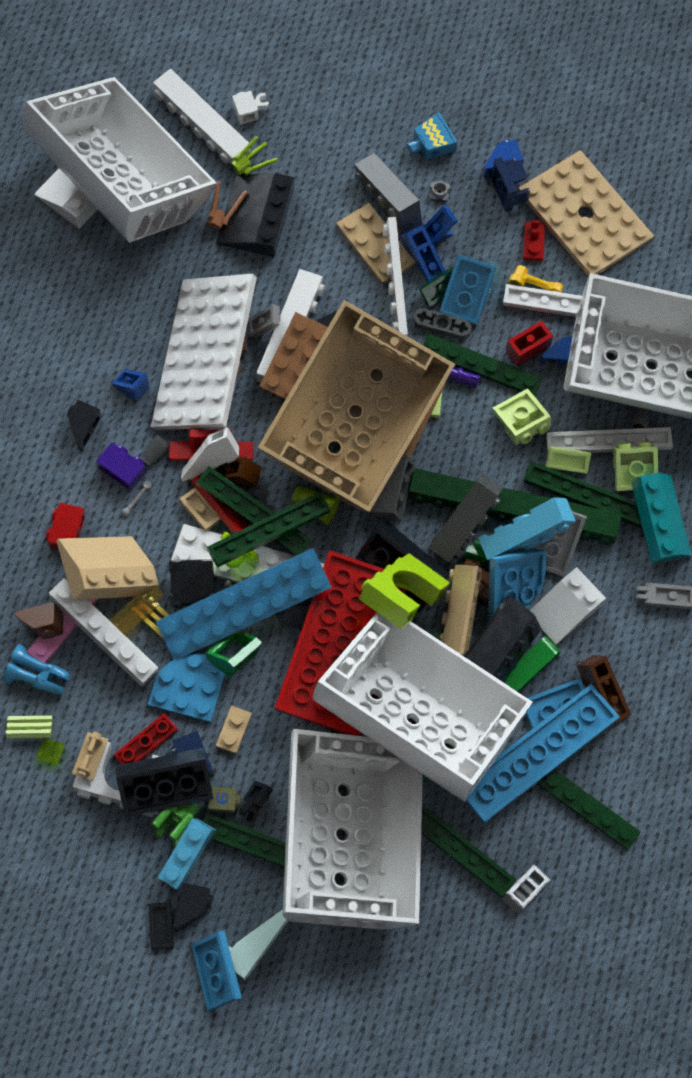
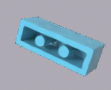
[158,818,216,889]

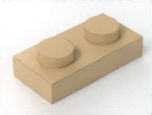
[179,487,222,531]
[216,706,252,755]

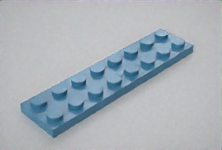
[156,548,332,659]
[465,684,620,824]

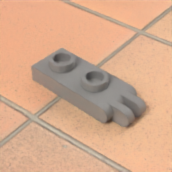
[636,583,692,610]

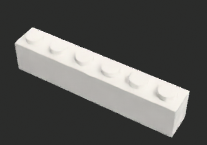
[153,69,251,165]
[256,269,325,382]
[49,578,158,687]

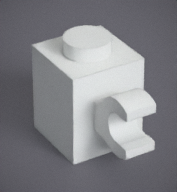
[232,91,269,125]

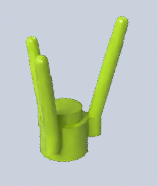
[231,136,278,176]

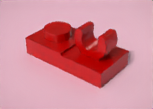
[523,220,545,261]

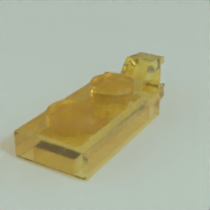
[109,586,164,636]

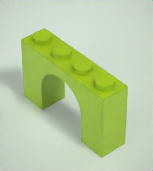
[359,553,450,630]

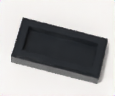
[148,902,174,950]

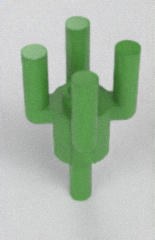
[151,784,212,848]

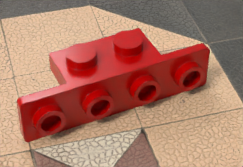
[169,428,253,461]

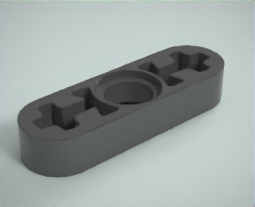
[413,308,471,339]

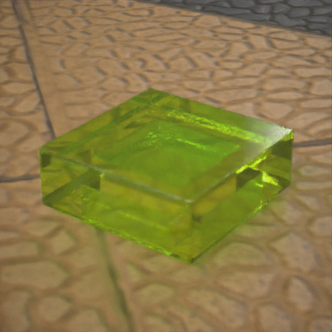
[37,738,65,766]

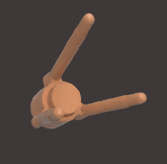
[206,181,248,229]

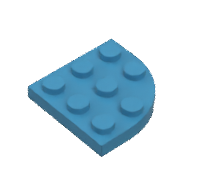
[488,549,546,620]
[147,654,225,723]

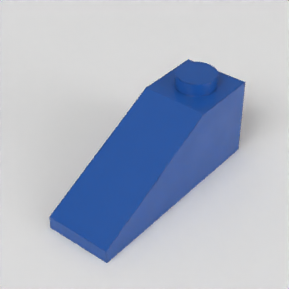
[400,225,446,282]

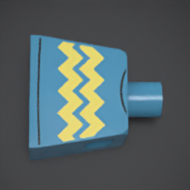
[407,112,457,160]

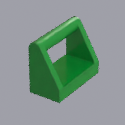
[205,631,262,678]

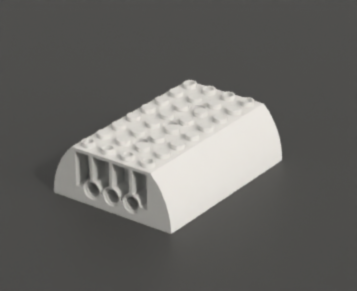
[22,77,216,243]
[564,273,692,419]
[313,613,533,802]
[283,729,423,929]

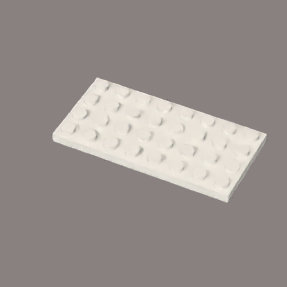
[151,274,257,430]

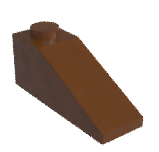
[576,655,631,724]

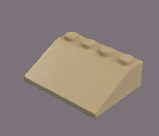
[57,536,159,600]
[440,565,482,655]

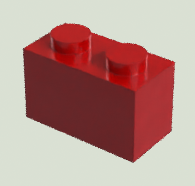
[506,321,553,366]
[46,502,86,550]

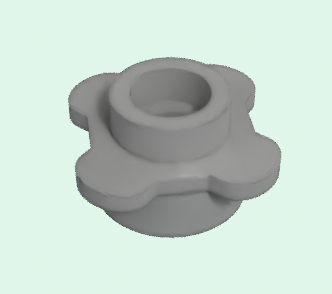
[429,181,450,201]

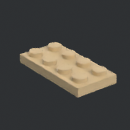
[336,203,415,285]

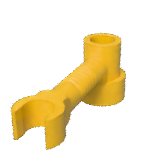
[508,265,564,293]

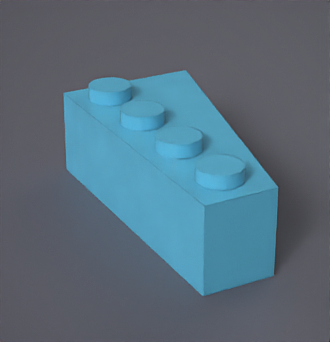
[478,498,576,560]

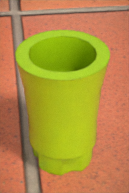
[291,486,340,525]

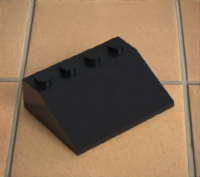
[216,173,294,257]

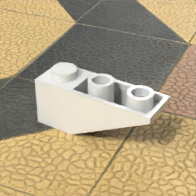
[181,427,239,482]

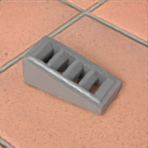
[502,865,550,914]

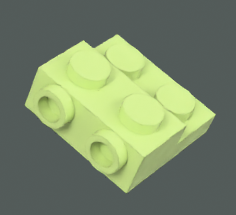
[493,389,551,445]
[613,441,658,491]

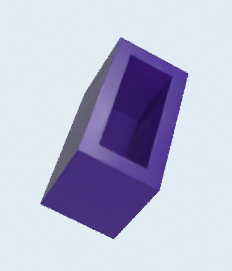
[96,442,146,491]

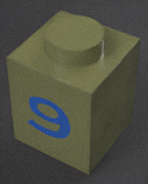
[208,787,241,815]

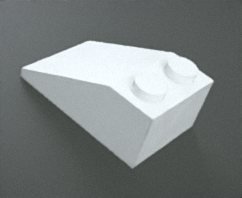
[34,169,98,229]
[530,567,606,645]

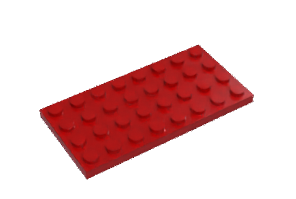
[274,550,407,736]

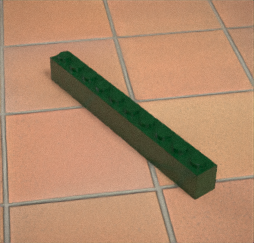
[408,468,622,545]

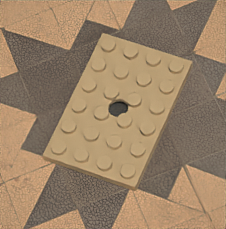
[518,150,654,277]

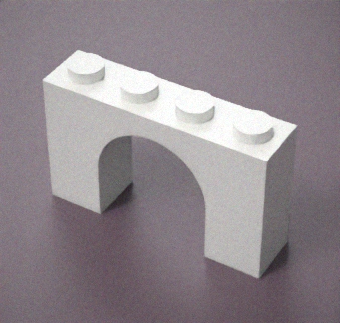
[73,742,161,817]

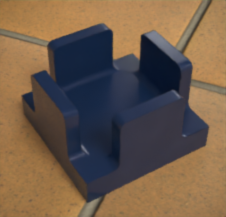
[491,157,530,212]

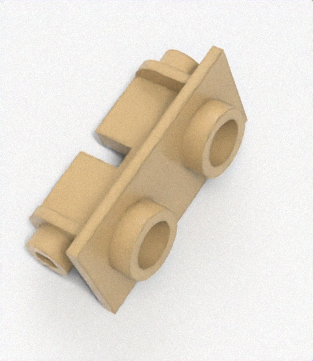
[72,732,109,781]

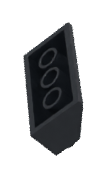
[355,521,450,612]
[464,595,541,683]
[115,748,214,817]

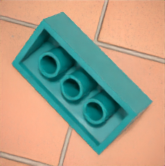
[631,473,692,564]

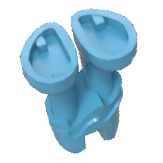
[2,644,70,695]

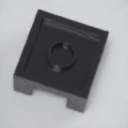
[169,559,214,605]

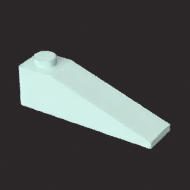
[229,910,289,981]

